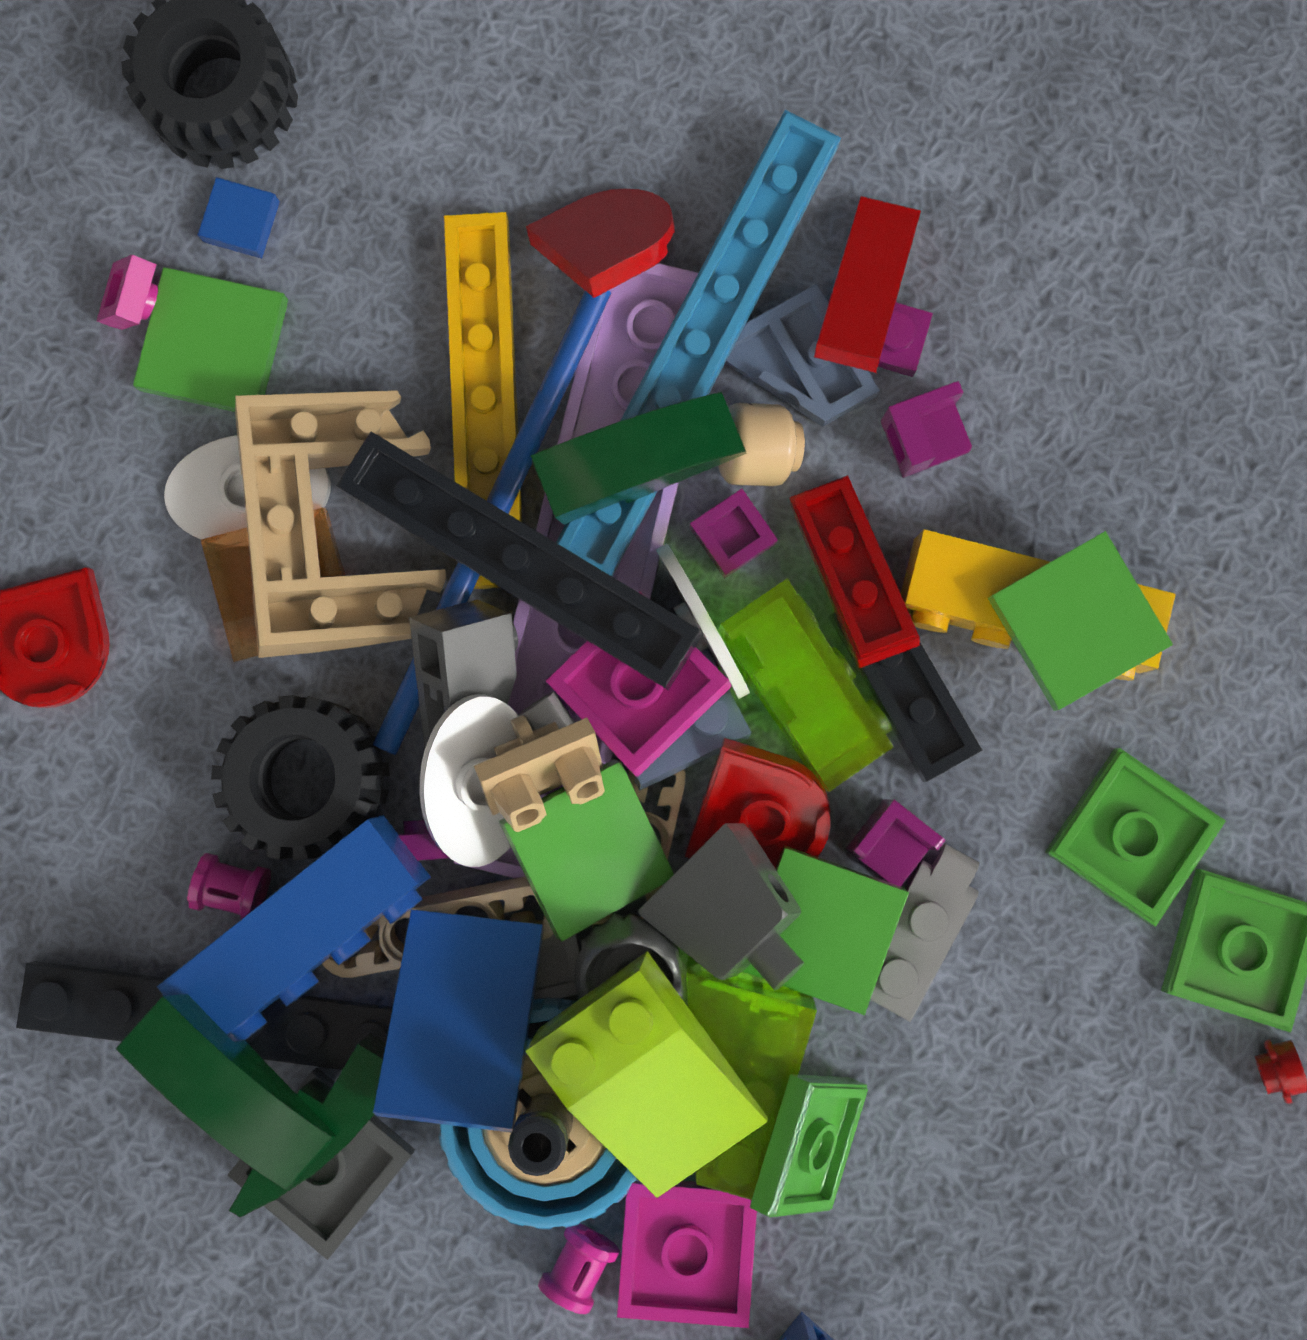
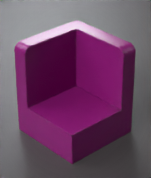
[880,381,972,478]
[845,799,946,887]

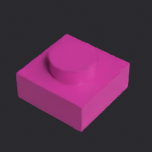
[97,255,158,330]

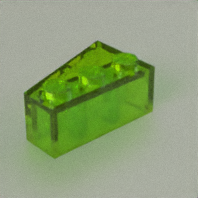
[718,578,894,792]
[687,955,817,1200]

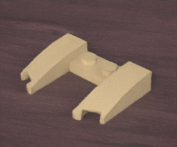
[235,390,446,658]

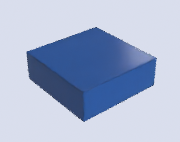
[198,177,280,259]

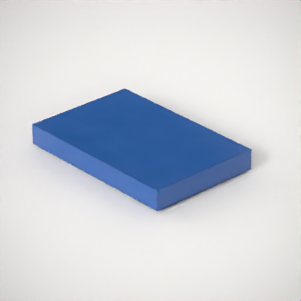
[373,909,544,1133]

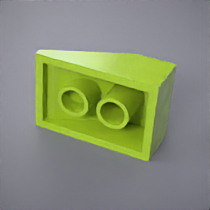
[525,951,768,1198]

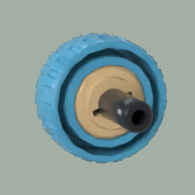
[438,996,638,1230]

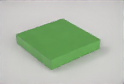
[133,267,288,412]
[988,531,1173,711]
[1045,748,1226,927]
[499,759,674,942]
[742,845,909,1016]
[1161,869,1307,1033]
[749,1074,868,1217]

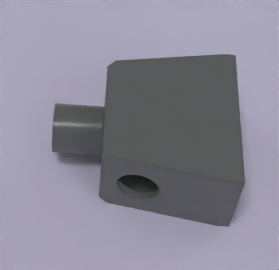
[638,823,804,990]

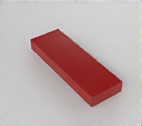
[814,196,921,373]
[789,475,920,668]

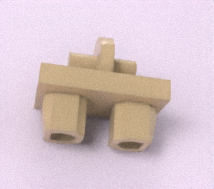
[474,715,605,832]

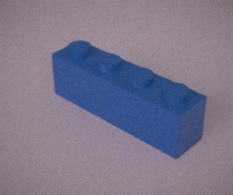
[157,815,431,1041]

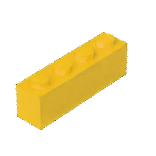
[900,529,1176,681]

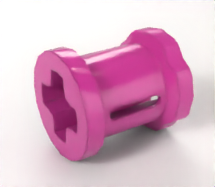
[187,853,271,919]
[538,1223,620,1315]

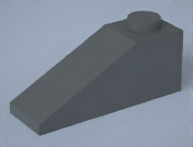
[409,599,518,749]

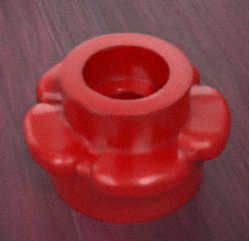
[1254,1039,1307,1104]

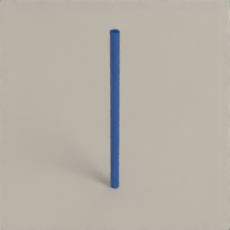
[373,290,611,755]

